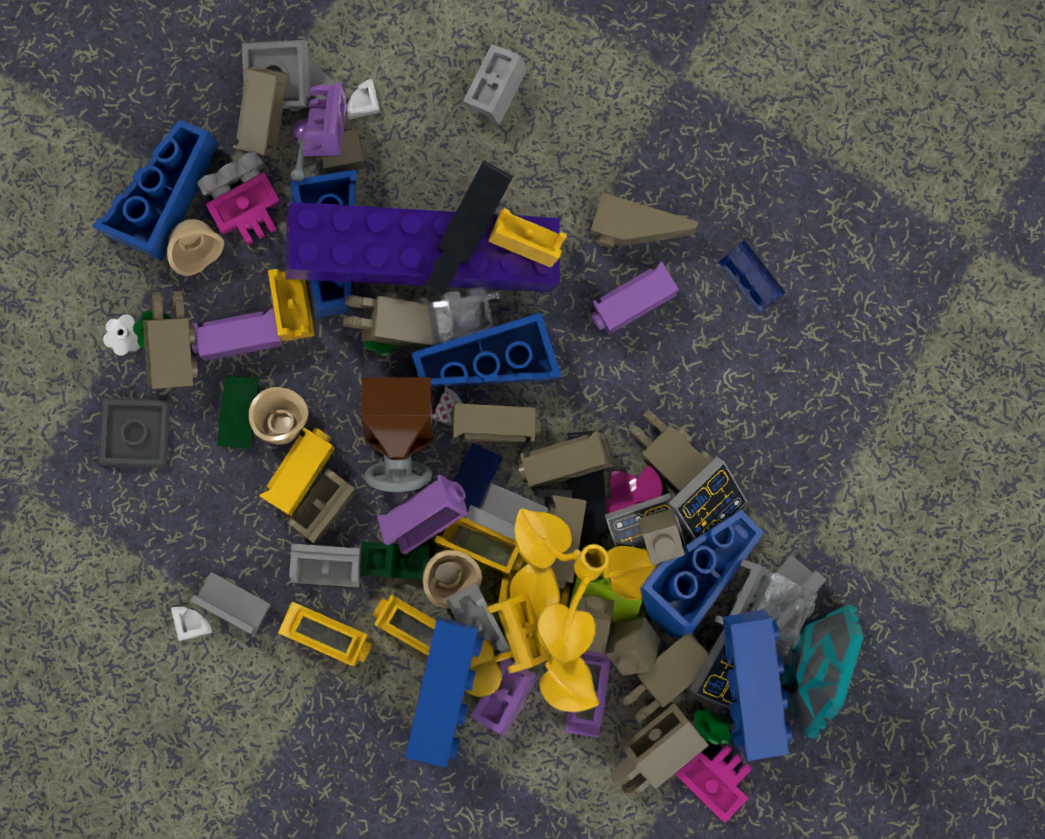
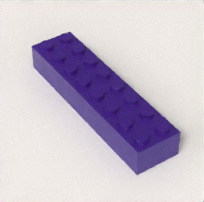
[285,202,560,292]

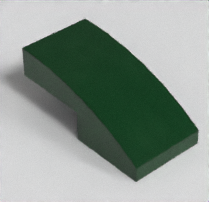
[217,375,260,449]
[360,541,435,580]

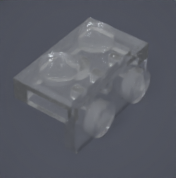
[428,286,500,343]
[750,571,817,656]

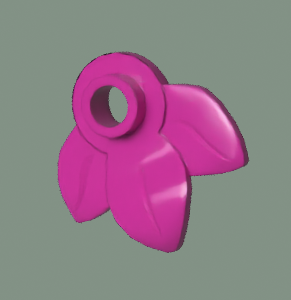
[606,466,663,514]

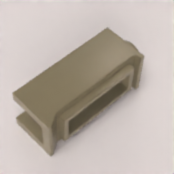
[233,67,288,159]
[450,403,541,445]
[519,431,613,489]
[550,495,586,589]

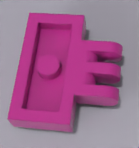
[206,172,281,246]
[675,744,752,823]

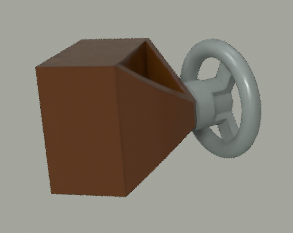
[361,377,433,492]

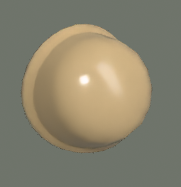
[167,219,224,276]
[249,387,309,445]
[423,550,482,608]

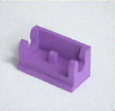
[303,82,347,156]
[471,659,539,736]

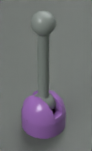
[291,119,308,182]

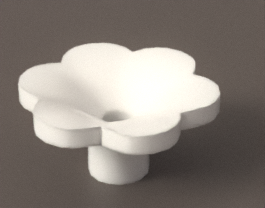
[103,314,140,356]

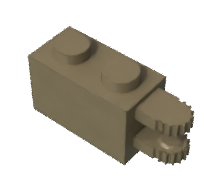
[143,291,198,389]
[343,292,440,349]
[628,410,713,494]
[621,634,709,723]
[610,703,709,797]

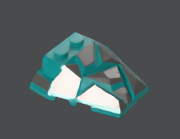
[780,604,864,739]

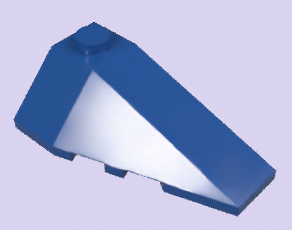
[640,510,764,637]

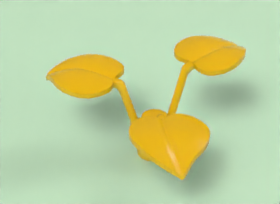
[514,508,657,663]
[465,564,599,712]

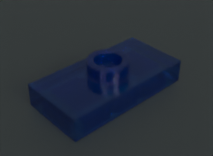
[718,240,786,314]
[453,443,503,512]

